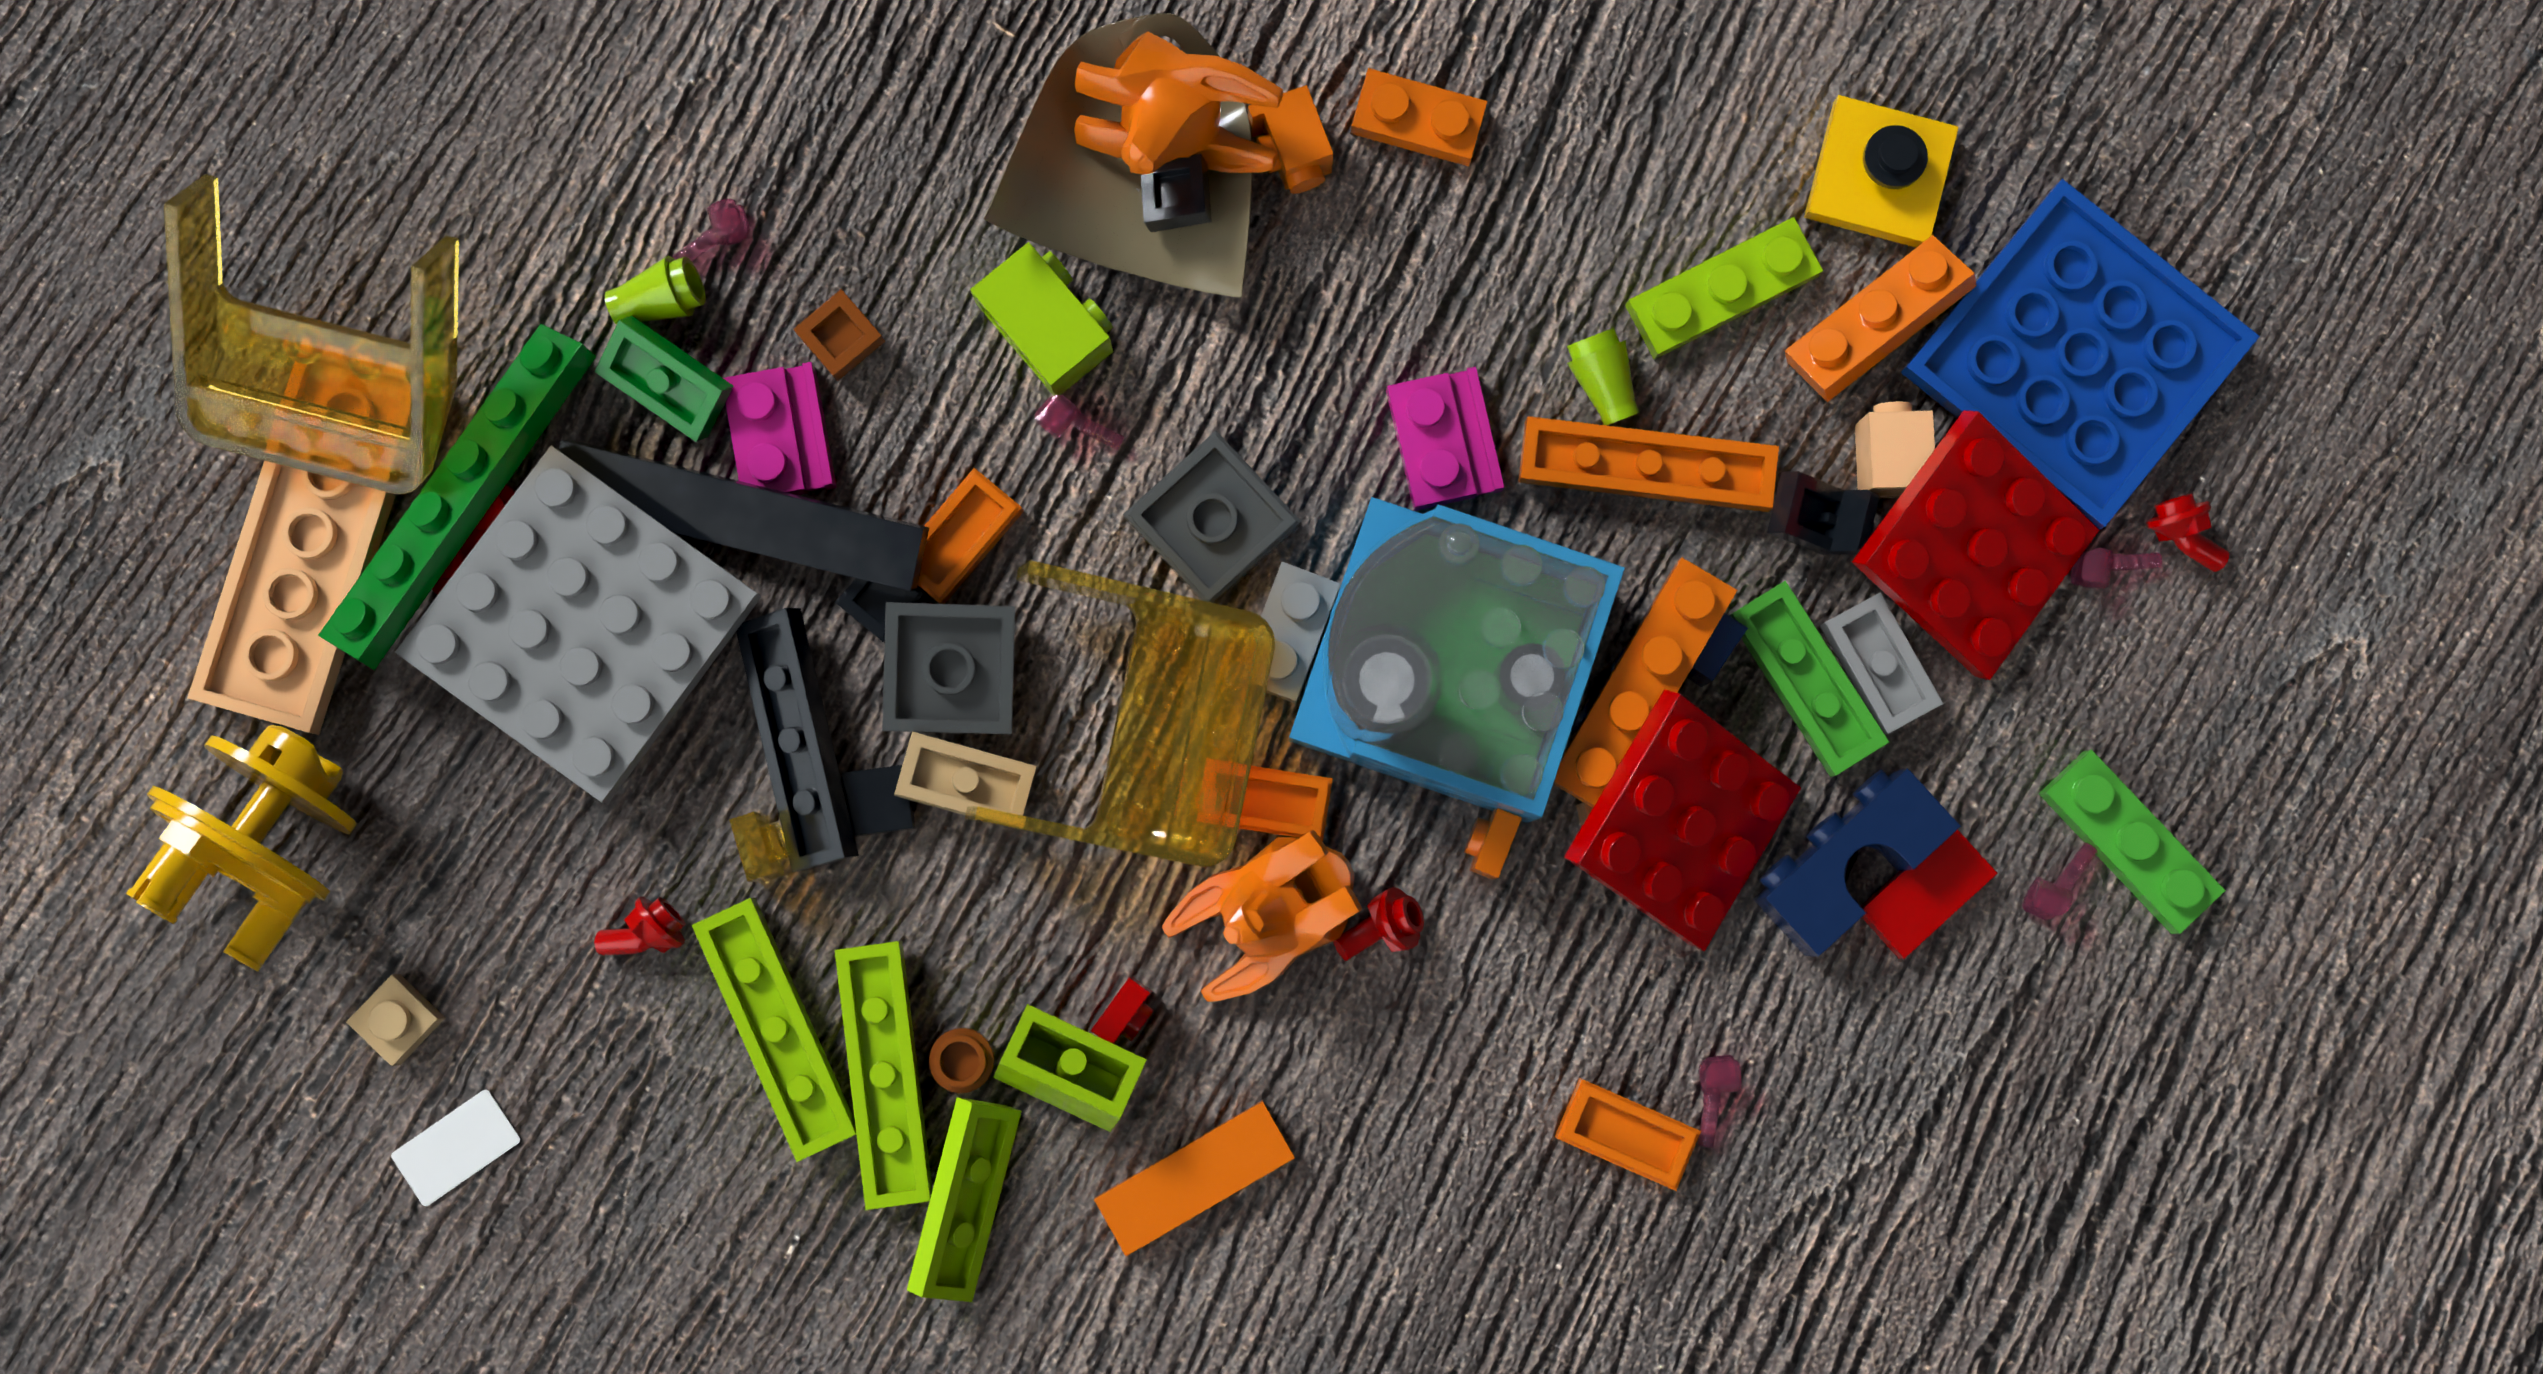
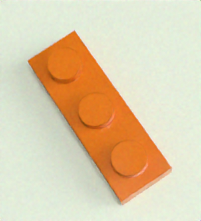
[1784,235,1976,402]

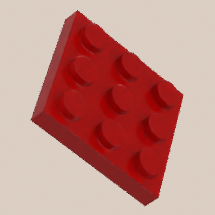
[1852,410,2099,680]
[1564,689,1801,952]

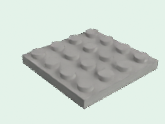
[395,445,762,804]

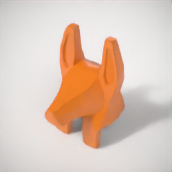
[1074,32,1283,175]
[1162,830,1362,1002]

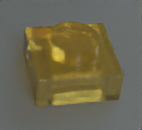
[729,812,788,883]

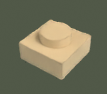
[346,974,445,1066]

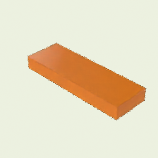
[1094,1100,1295,1256]

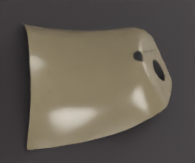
[984,13,1252,298]

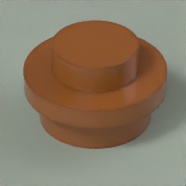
[929,1028,995,1093]

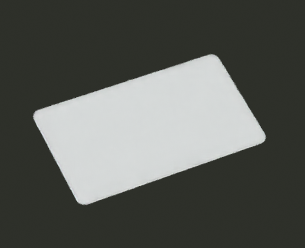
[391,1090,520,1206]

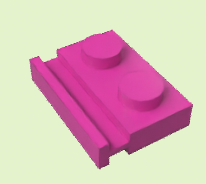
[723,362,837,495]
[1386,366,1504,511]

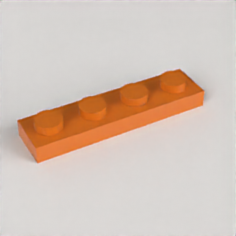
[1518,416,1779,512]
[1553,557,1738,808]

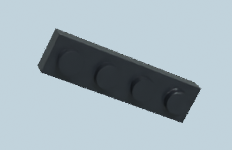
[736,608,859,873]

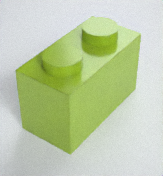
[970,242,1113,399]
[993,1004,1147,1132]

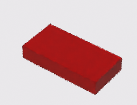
[1861,829,1998,959]

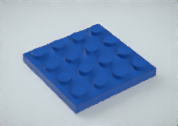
[1901,178,2260,530]

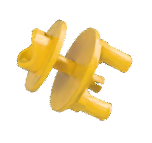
[126,725,357,972]

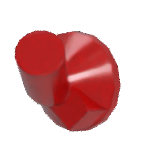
[2146,493,2229,572]
[1333,887,1424,961]
[594,896,686,955]

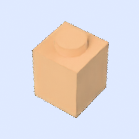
[1855,401,1935,498]

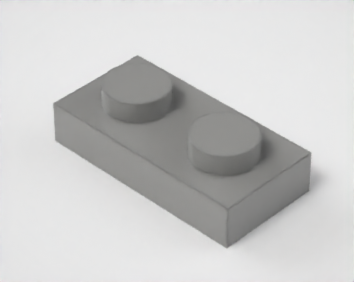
[1237,562,1341,704]
[1820,592,1944,735]

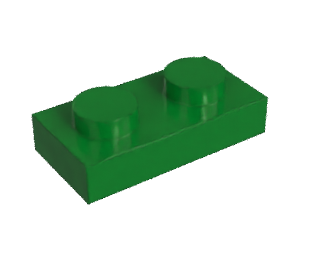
[594,316,734,442]

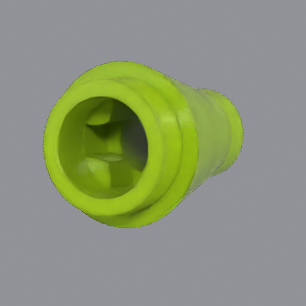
[605,256,706,325]
[1567,328,1639,425]

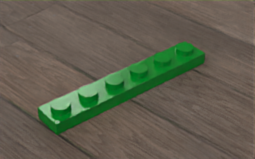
[318,324,596,670]

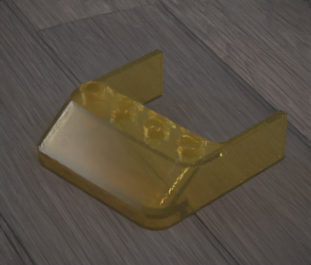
[164,174,459,494]
[965,560,1275,867]

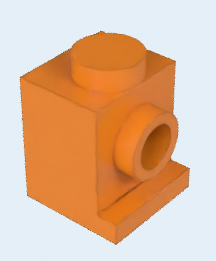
[1248,85,1333,194]

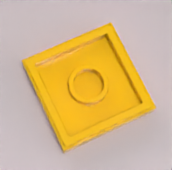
[1804,95,1959,248]

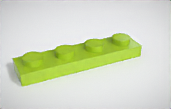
[691,898,856,1162]
[835,941,933,1210]

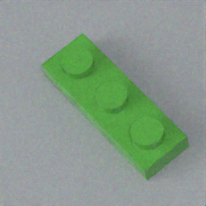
[1729,581,1889,777]
[2039,749,2226,934]

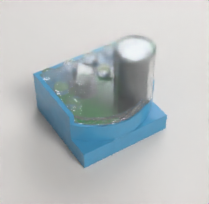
[1288,497,1625,823]

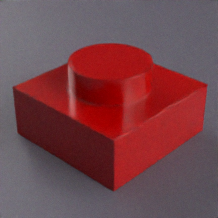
[1090,976,1154,1044]

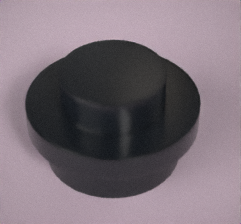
[1863,125,1928,189]

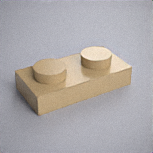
[894,732,1037,830]

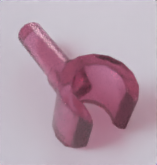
[671,199,749,261]
[1034,395,1124,451]
[2071,548,2162,588]
[2022,843,2097,920]
[1698,1055,1742,1148]

